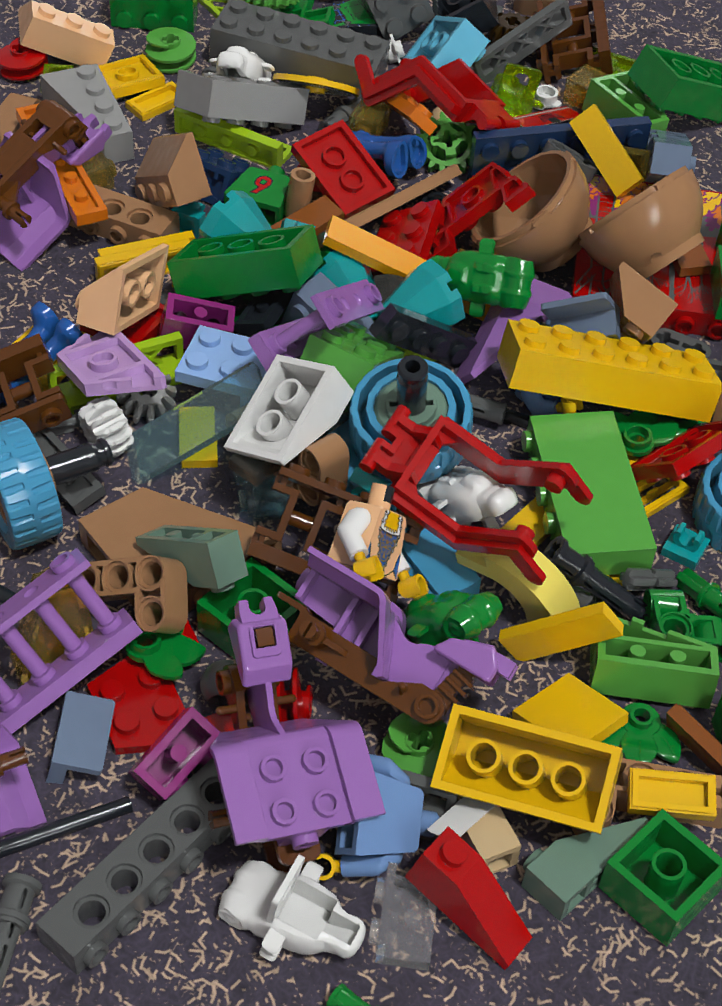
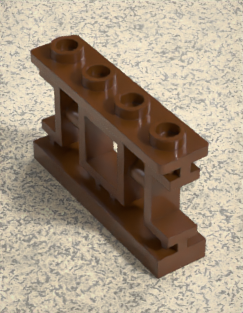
[533,0,613,84]
[0,333,72,434]
[245,463,424,604]

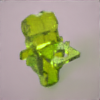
[490,63,544,127]

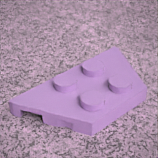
[56,331,167,397]

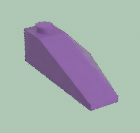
[456,279,572,384]

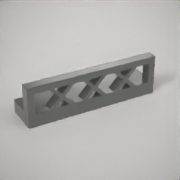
[470,0,573,84]

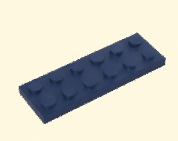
[467,116,652,179]

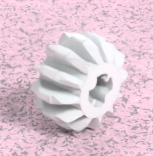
[78,395,134,457]

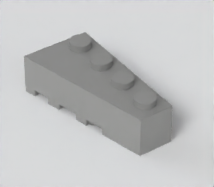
[40,64,134,165]
[174,69,310,129]

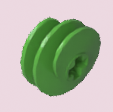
[145,27,196,74]
[381,713,447,778]

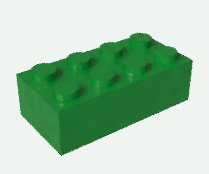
[627,44,722,123]
[167,224,323,300]

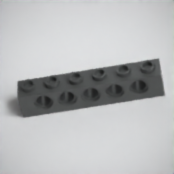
[35,757,232,975]

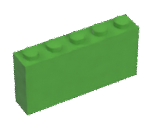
[521,411,657,575]

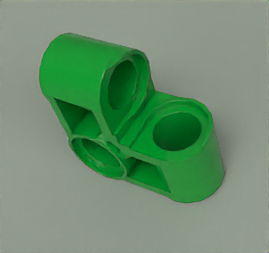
[643,589,722,663]

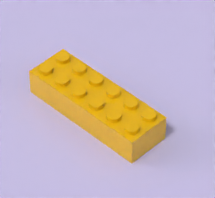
[497,318,722,423]

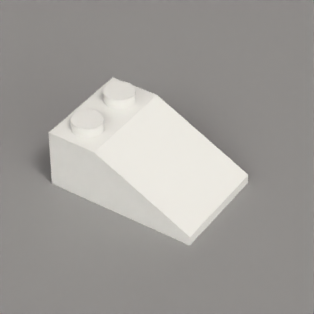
[223,354,354,466]

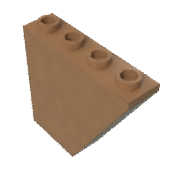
[78,487,282,618]

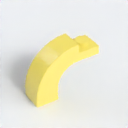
[455,550,580,622]

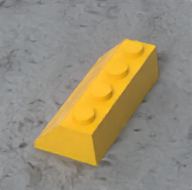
[430,703,623,835]

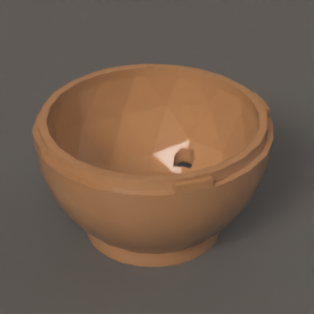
[470,150,593,272]
[578,165,705,278]

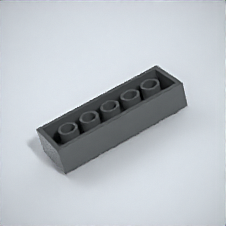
[209,0,390,96]

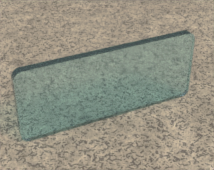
[127,362,262,484]

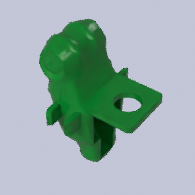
[431,238,535,317]
[402,590,503,646]

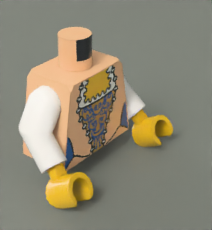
[328,483,429,599]

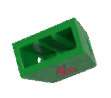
[224,165,290,226]

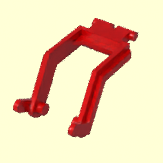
[354,54,520,130]
[359,405,594,585]

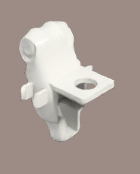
[208,46,275,82]
[417,465,518,529]
[218,854,366,961]

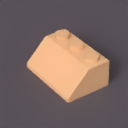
[18,0,115,66]
[75,243,169,336]

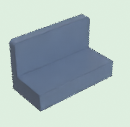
[541,292,621,339]
[46,691,115,784]

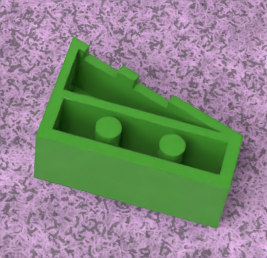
[582,71,670,153]
[590,617,720,709]

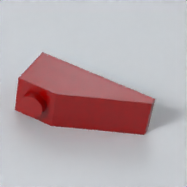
[405,826,533,970]

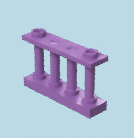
[247,279,385,372]
[0,548,143,734]

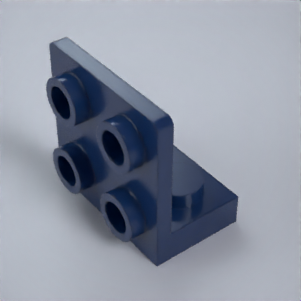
[198,147,250,205]

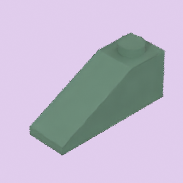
[135,525,248,593]
[521,817,649,921]

